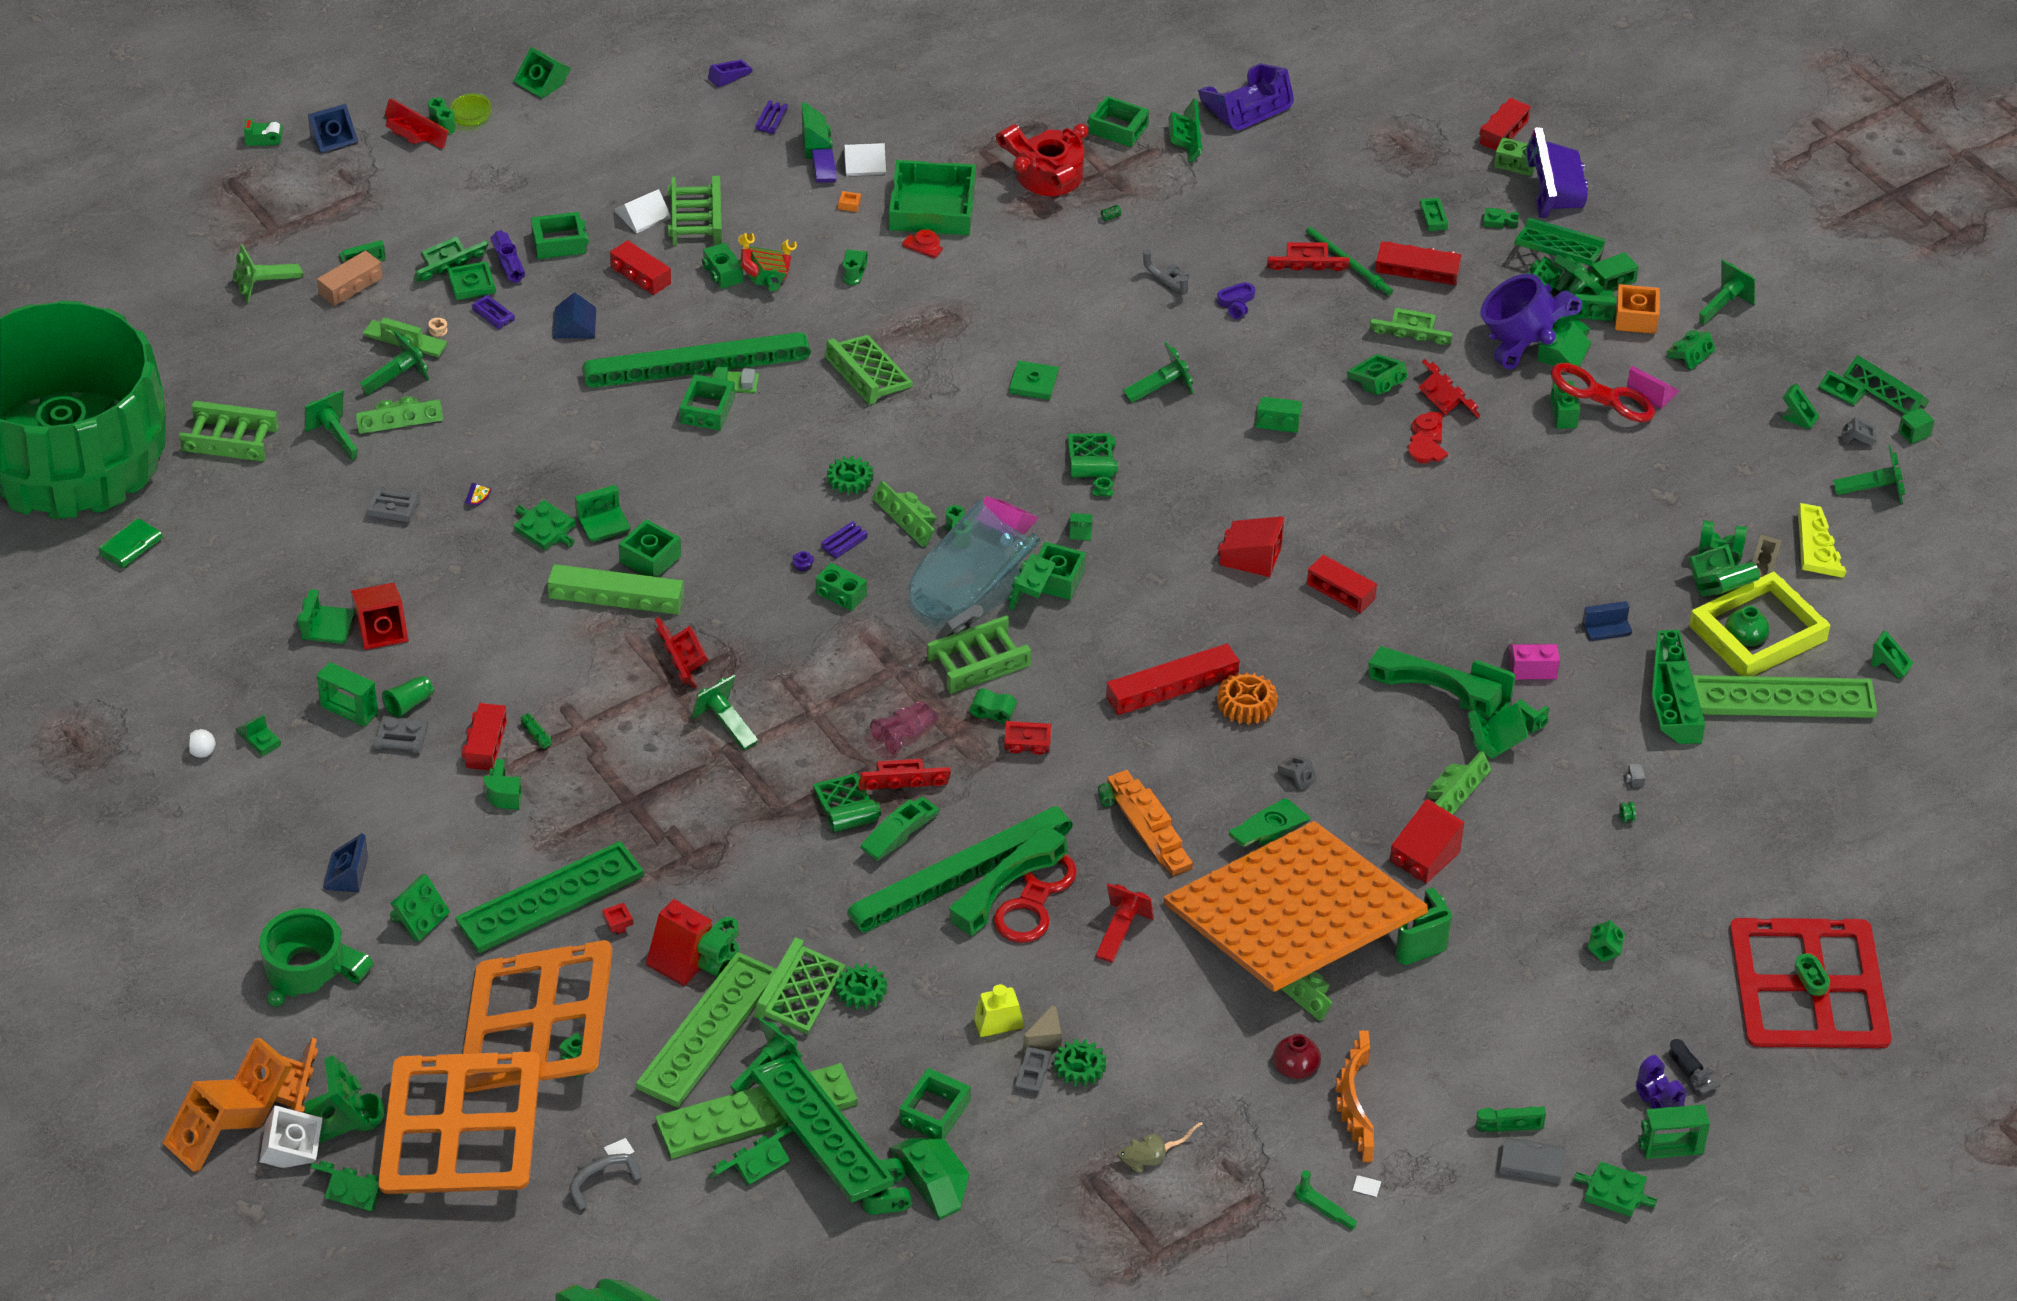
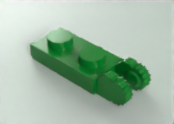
[1475,1106,1546,1132]

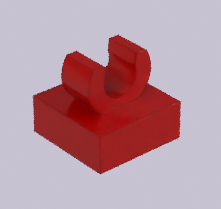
[602,902,633,935]

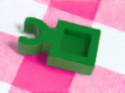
[1483,208,1519,229]

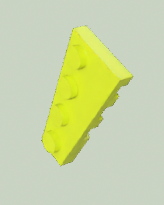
[1798,503,1846,578]

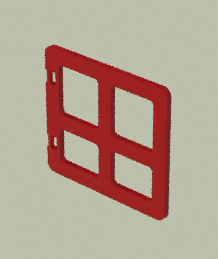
[1730,918,1892,1048]

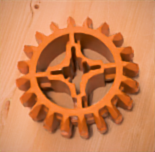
[1217,671,1278,726]

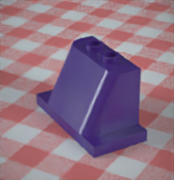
[1525,128,1588,218]

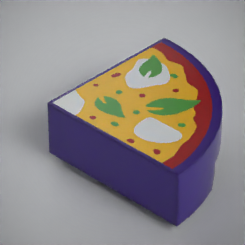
[465,483,492,505]

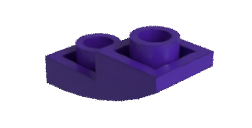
[812,149,837,182]

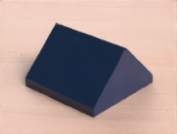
[308,104,359,153]
[553,292,597,338]
[323,833,368,893]

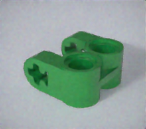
[1698,520,1747,565]
[697,917,740,978]
[861,1158,912,1215]

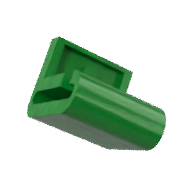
[1687,544,1760,597]
[1395,887,1452,965]

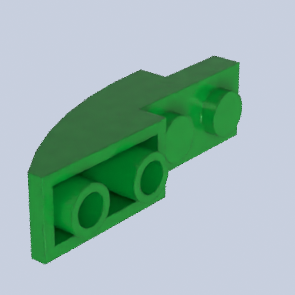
[860,796,940,861]

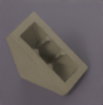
[1752,534,1782,578]
[1023,1005,1062,1051]

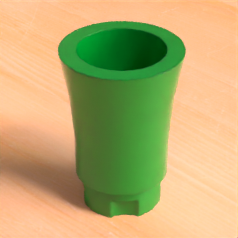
[382,675,434,718]

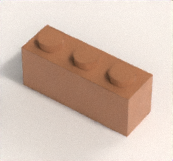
[317,251,383,306]

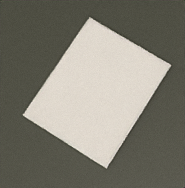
[604,1138,634,1155]
[1352,1175,1381,1197]

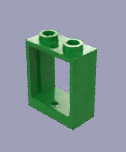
[1087,96,1149,148]
[531,212,589,259]
[679,374,735,431]
[316,662,378,727]
[899,1068,971,1139]
[1638,1104,1710,1159]

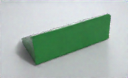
[1818,370,1866,406]

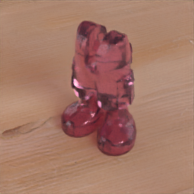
[870,702,939,754]

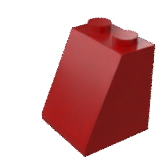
[1217,516,1285,577]
[351,582,409,650]
[1389,799,1465,884]
[646,899,712,986]

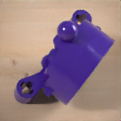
[1480,274,1582,370]

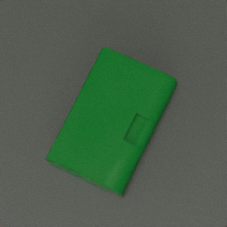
[99,518,163,568]

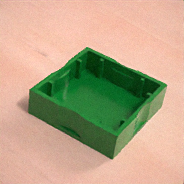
[889,160,976,235]

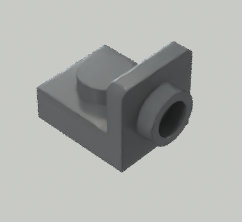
[1842,417,1877,446]
[1277,754,1316,790]

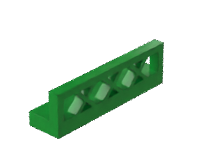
[1843,355,1929,414]

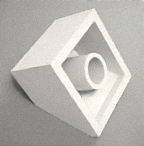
[259,1106,322,1168]

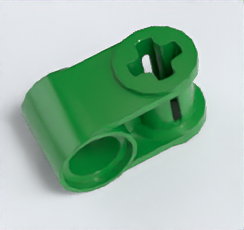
[843,249,868,285]

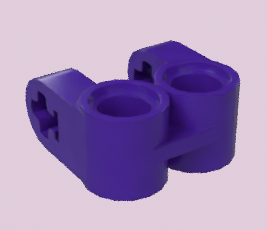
[1636,1055,1687,1109]

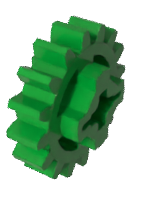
[827,455,873,495]
[836,963,887,1010]
[1054,1039,1107,1087]

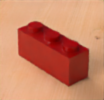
[1479,98,1531,151]
[610,240,671,295]
[1307,555,1377,614]
[462,703,507,771]

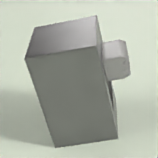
[1626,763,1645,788]

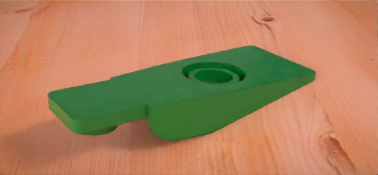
[1228,798,1311,847]

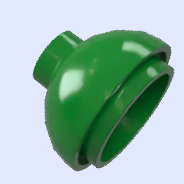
[1725,606,1770,646]

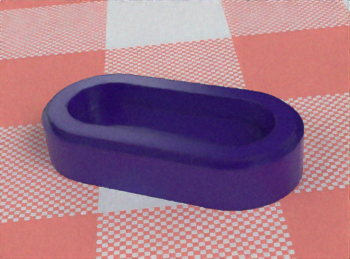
[1217,282,1255,308]

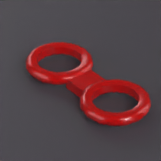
[1551,363,1655,422]
[994,854,1077,943]

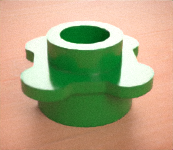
[1092,477,1114,497]

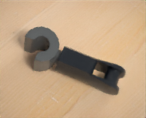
[1669,1039,1720,1096]

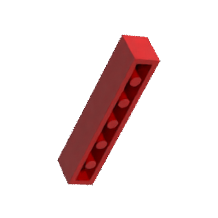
[1106,643,1240,715]

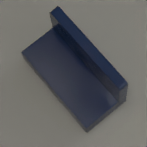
[1582,601,1632,641]

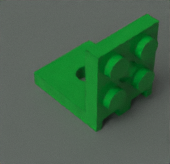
[304,1055,366,1143]

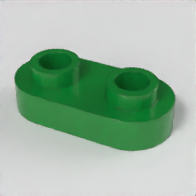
[1794,953,1830,996]

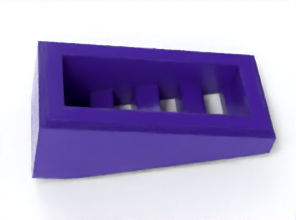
[708,59,753,87]

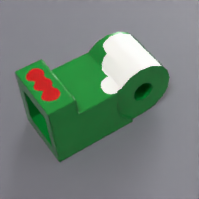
[244,119,283,146]

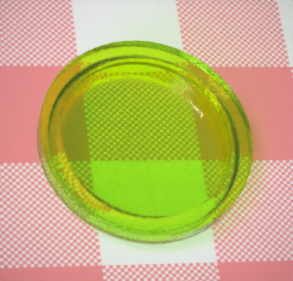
[450,93,492,126]

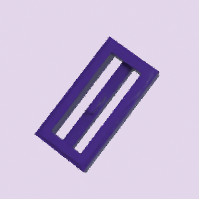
[756,101,788,134]
[472,295,515,330]
[821,521,868,558]

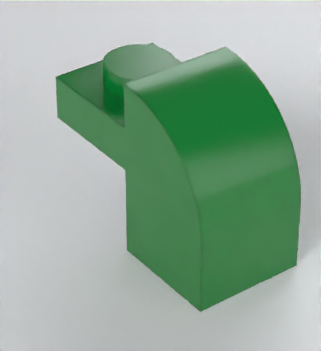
[484,759,522,810]

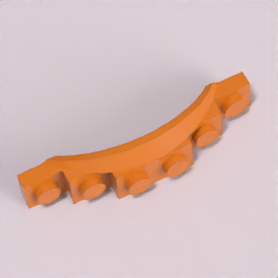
[1107,770,1193,877]
[1335,1030,1374,1162]

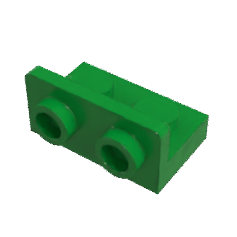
[1527,256,1564,292]

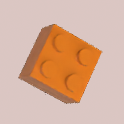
[1615,284,1660,334]

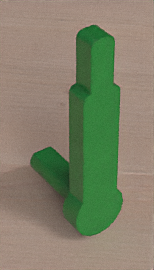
[1295,1170,1357,1230]

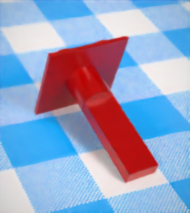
[1096,883,1154,964]

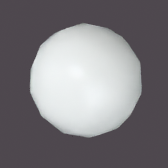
[189,729,216,758]

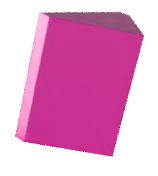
[1627,366,1679,409]

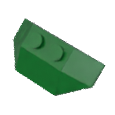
[889,1138,970,1220]

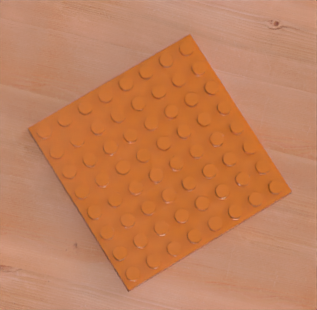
[1163,821,1428,992]

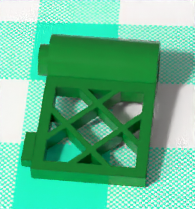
[1068,433,1118,478]
[813,773,881,833]

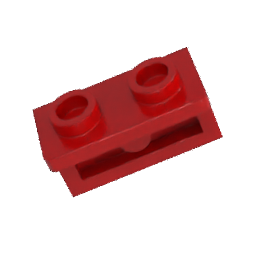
[1004,721,1051,755]

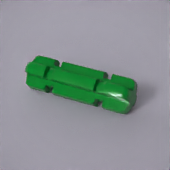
[520,713,552,749]

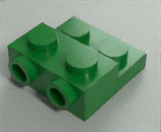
[1347,354,1408,395]

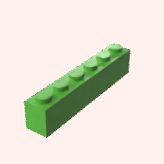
[548,564,684,615]

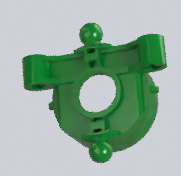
[259,908,374,1007]

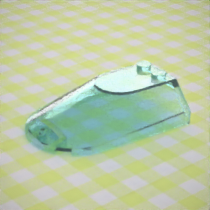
[909,500,1041,619]

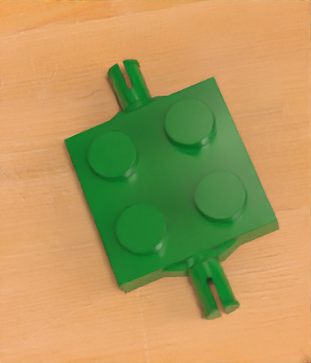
[513,499,576,551]
[1574,1161,1658,1217]

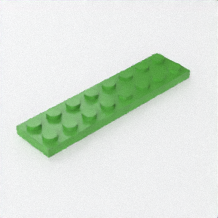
[1693,675,1877,718]
[636,952,776,1108]
[655,1063,858,1159]

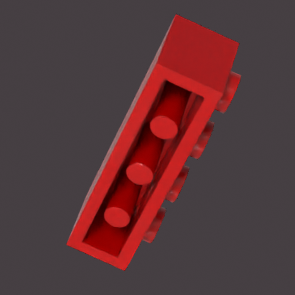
[1376,241,1462,286]

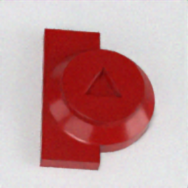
[902,230,943,259]
[1412,412,1442,443]
[1408,431,1448,464]

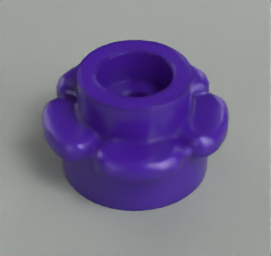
[1228,300,1248,319]
[793,551,814,571]

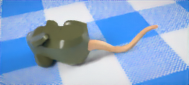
[1116,1122,1202,1173]

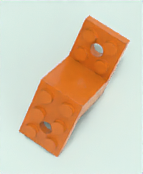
[162,1038,292,1172]

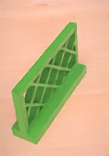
[824,335,913,405]
[754,937,846,1035]

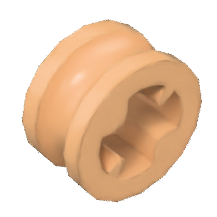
[429,318,447,337]

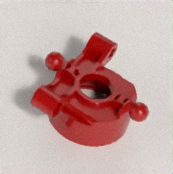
[996,123,1089,196]

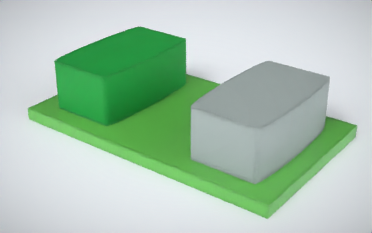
[712,367,759,393]

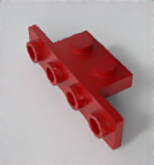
[384,99,449,149]
[1266,242,1349,271]
[1418,359,1481,419]
[655,617,709,689]
[858,759,951,790]

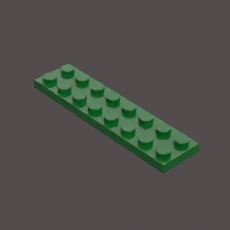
[455,841,644,954]
[751,1053,894,1203]

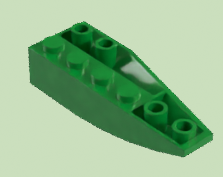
[1652,630,1706,744]

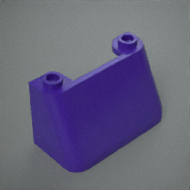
[1198,63,1294,130]

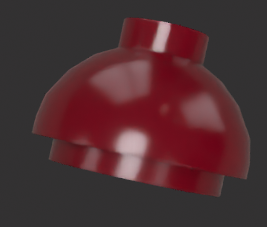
[1272,1034,1321,1079]

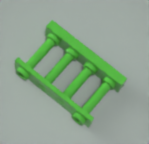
[668,176,722,245]
[179,401,279,462]
[927,616,1031,694]

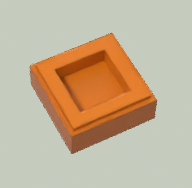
[838,191,862,212]

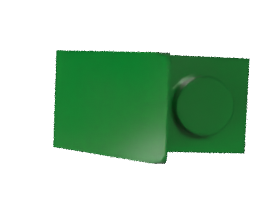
[1781,383,1819,429]
[1069,513,1093,541]
[1872,630,1913,679]
[235,715,281,757]

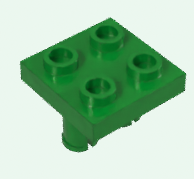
[1553,255,1604,295]
[390,874,450,941]

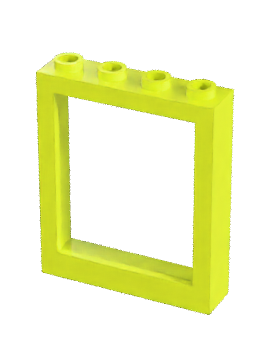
[1689,572,1831,676]

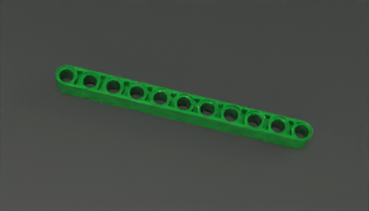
[582,332,811,388]
[847,806,1073,932]

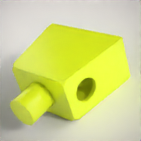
[974,984,1024,1037]

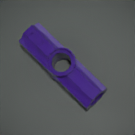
[491,230,525,283]

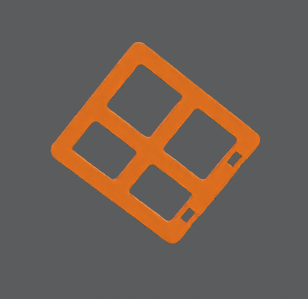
[463,940,613,1093]
[379,1052,541,1194]

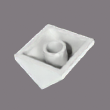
[843,143,886,176]
[615,189,671,234]

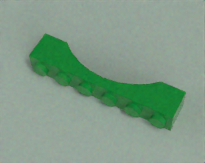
[1368,646,1502,717]
[949,824,1068,937]

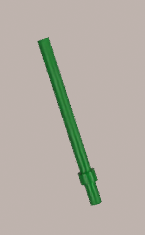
[1306,227,1393,296]

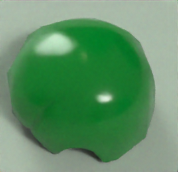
[355,1093,385,1132]

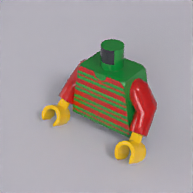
[738,233,797,292]

